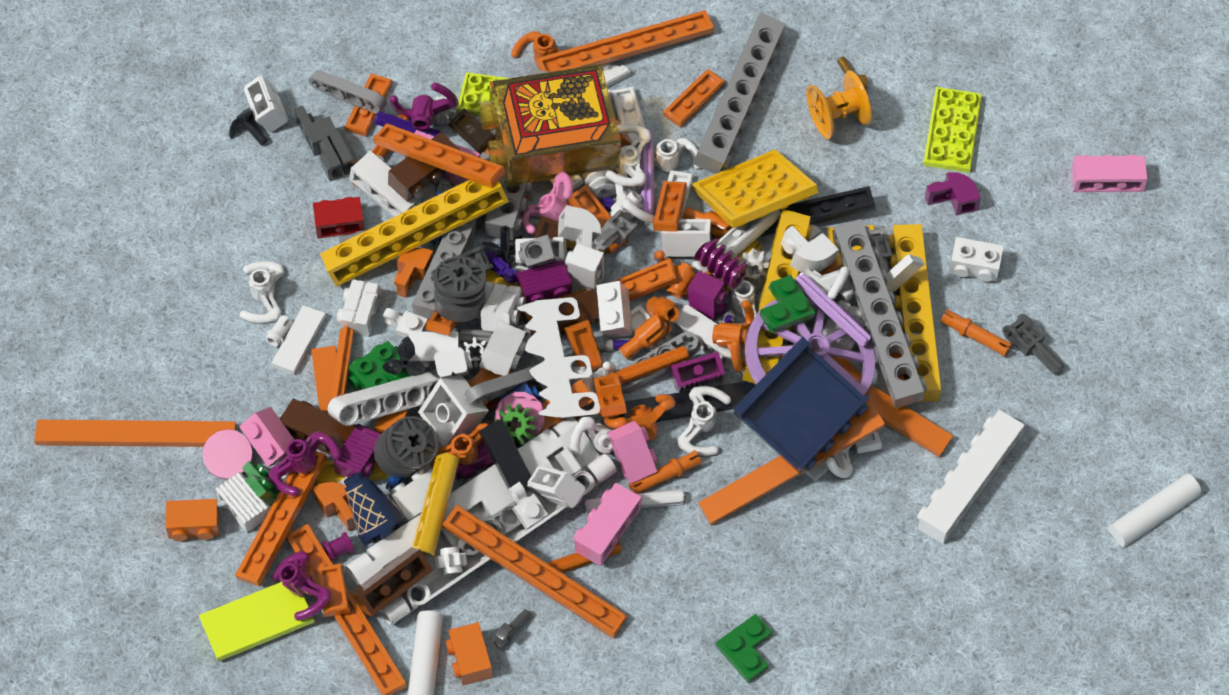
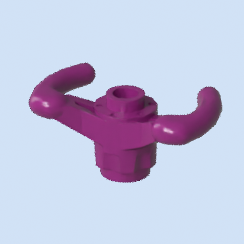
[390,82,459,130]
[269,431,341,496]
[271,551,331,621]

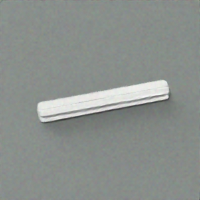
[585,489,684,514]

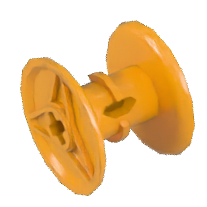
[806,70,872,140]

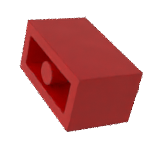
[313,197,364,239]

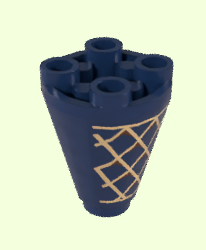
[343,471,408,546]

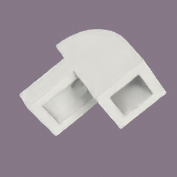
[558,205,602,249]
[781,226,839,273]

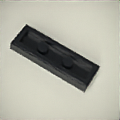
[478,419,531,498]

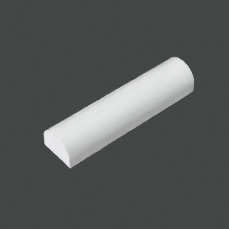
[697,210,781,274]
[1107,473,1201,548]
[408,611,443,695]

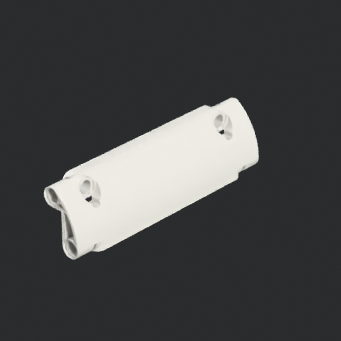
[345,417,617,626]

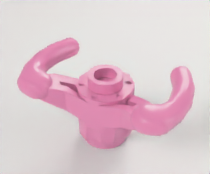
[520,172,573,234]

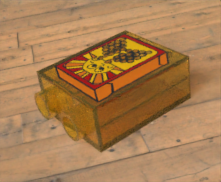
[479,64,621,186]

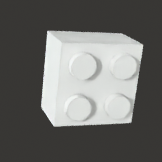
[418,375,489,447]

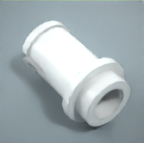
[265,315,293,347]

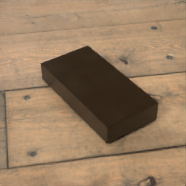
[448,108,497,155]

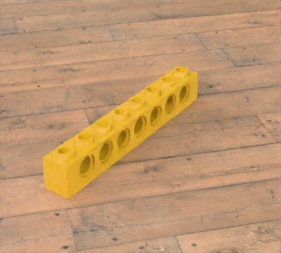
[320,180,509,287]
[742,209,812,384]
[888,224,941,402]

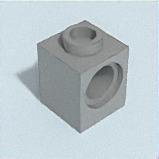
[518,235,557,269]

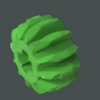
[494,403,537,445]

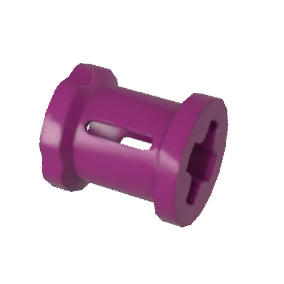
[322,532,354,563]

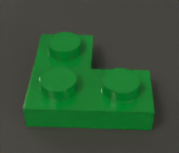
[759,275,815,334]
[242,461,280,503]
[715,614,772,683]

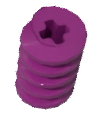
[694,239,748,290]

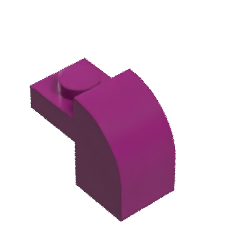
[925,172,981,216]

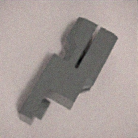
[294,106,358,181]

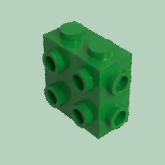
[348,340,412,401]

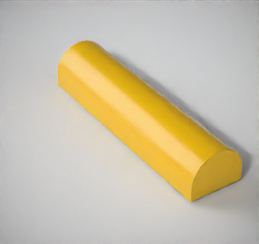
[412,453,460,557]

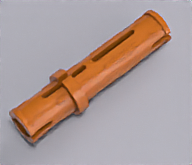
[940,309,1012,357]
[628,450,702,494]

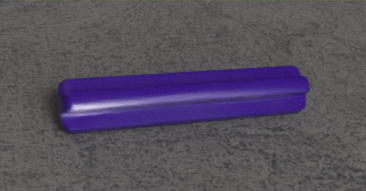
[374,111,441,137]

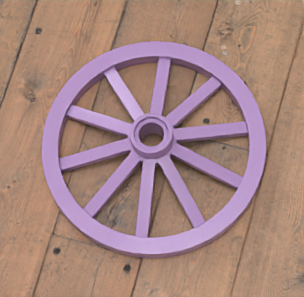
[745,294,875,395]

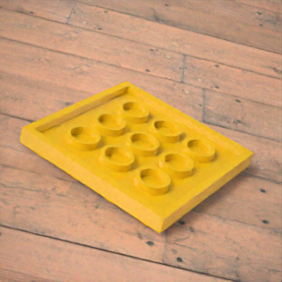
[692,149,818,228]

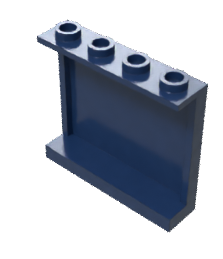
[734,336,870,474]

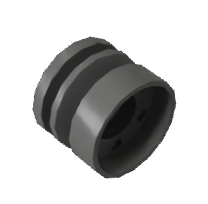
[434,256,486,322]
[373,416,439,478]

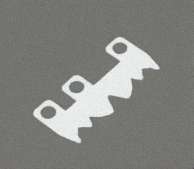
[517,297,600,418]

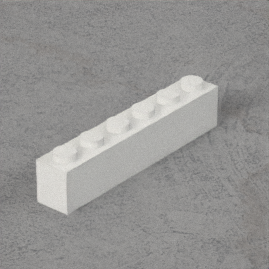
[917,410,1025,544]

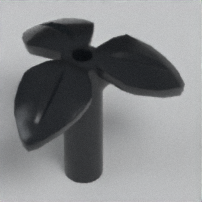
[229,108,268,146]
[482,226,523,266]
[382,336,425,376]

